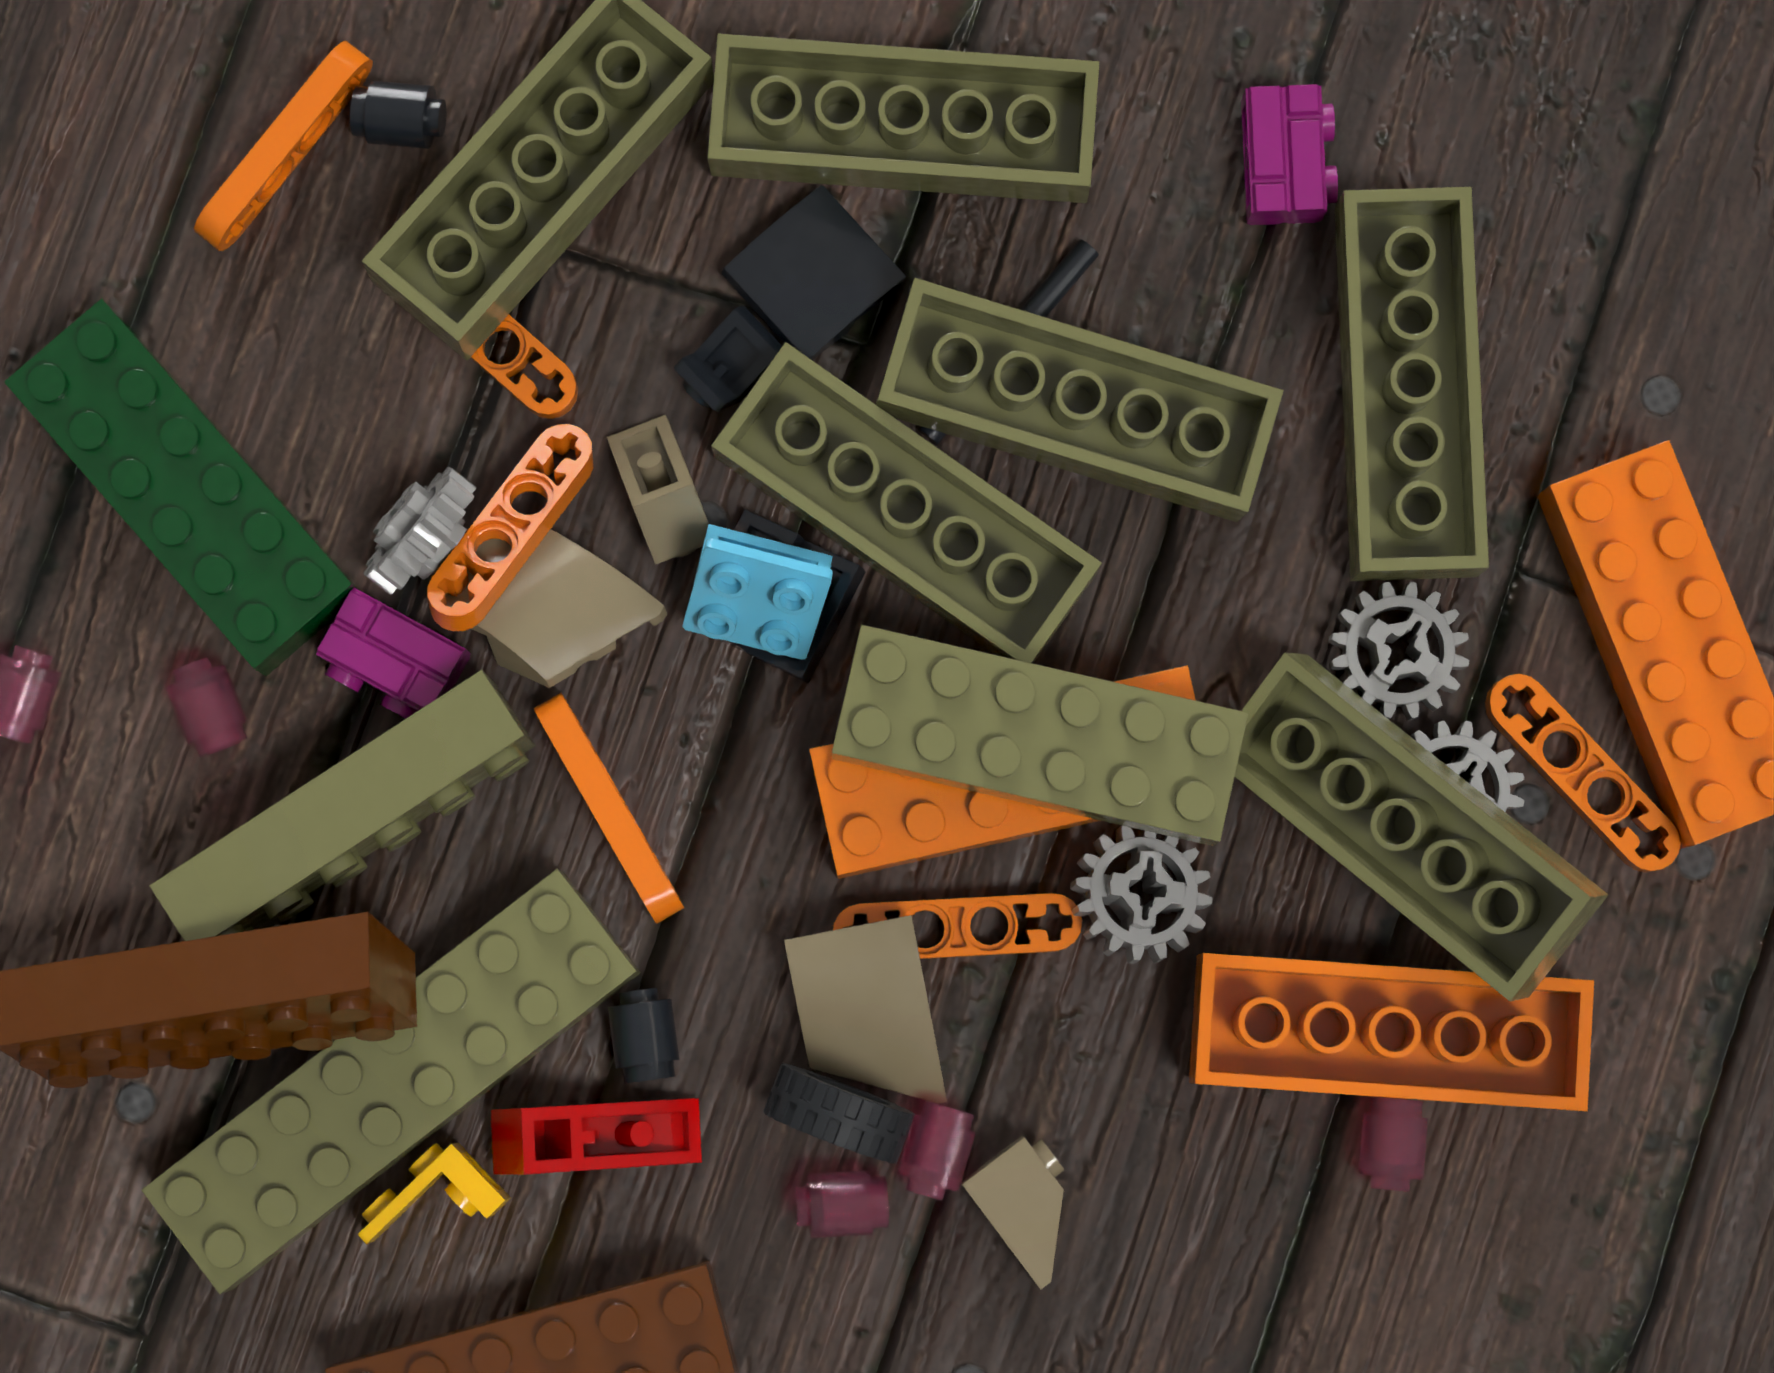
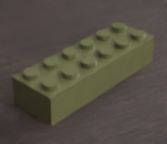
[362,0,714,361]
[708,33,1099,203]
[1335,187,1489,581]
[876,277,1284,522]
[711,342,1102,664]
[832,625,1249,846]
[1235,653,1609,1002]
[149,670,536,941]

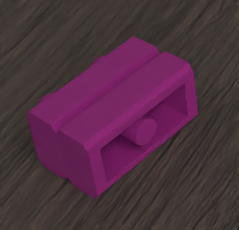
[1241,84,1338,225]
[316,588,471,719]

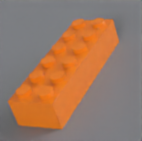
[1537,440,1774,849]
[809,665,1196,879]
[1189,953,1594,1111]

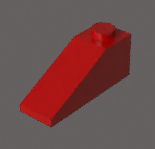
[491,1098,702,1175]

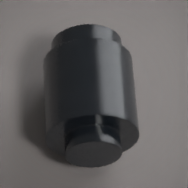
[350,81,447,149]
[608,988,680,1084]

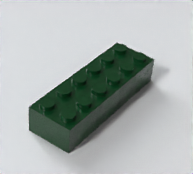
[4,298,359,676]

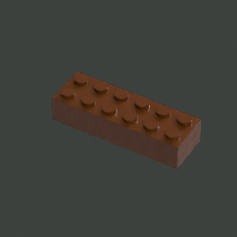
[0,912,417,1088]
[325,1261,739,1373]

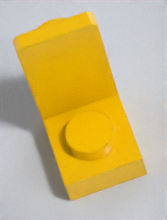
[358,1142,511,1244]

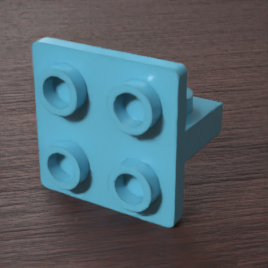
[682,524,833,660]

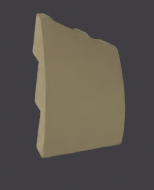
[445,529,667,688]
[784,915,947,1104]

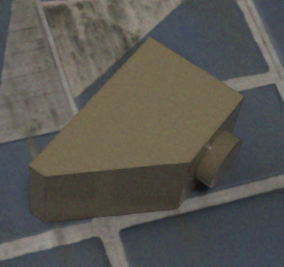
[607,415,709,565]
[961,1136,1064,1290]

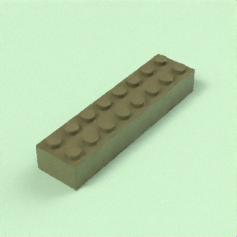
[141,869,641,1294]

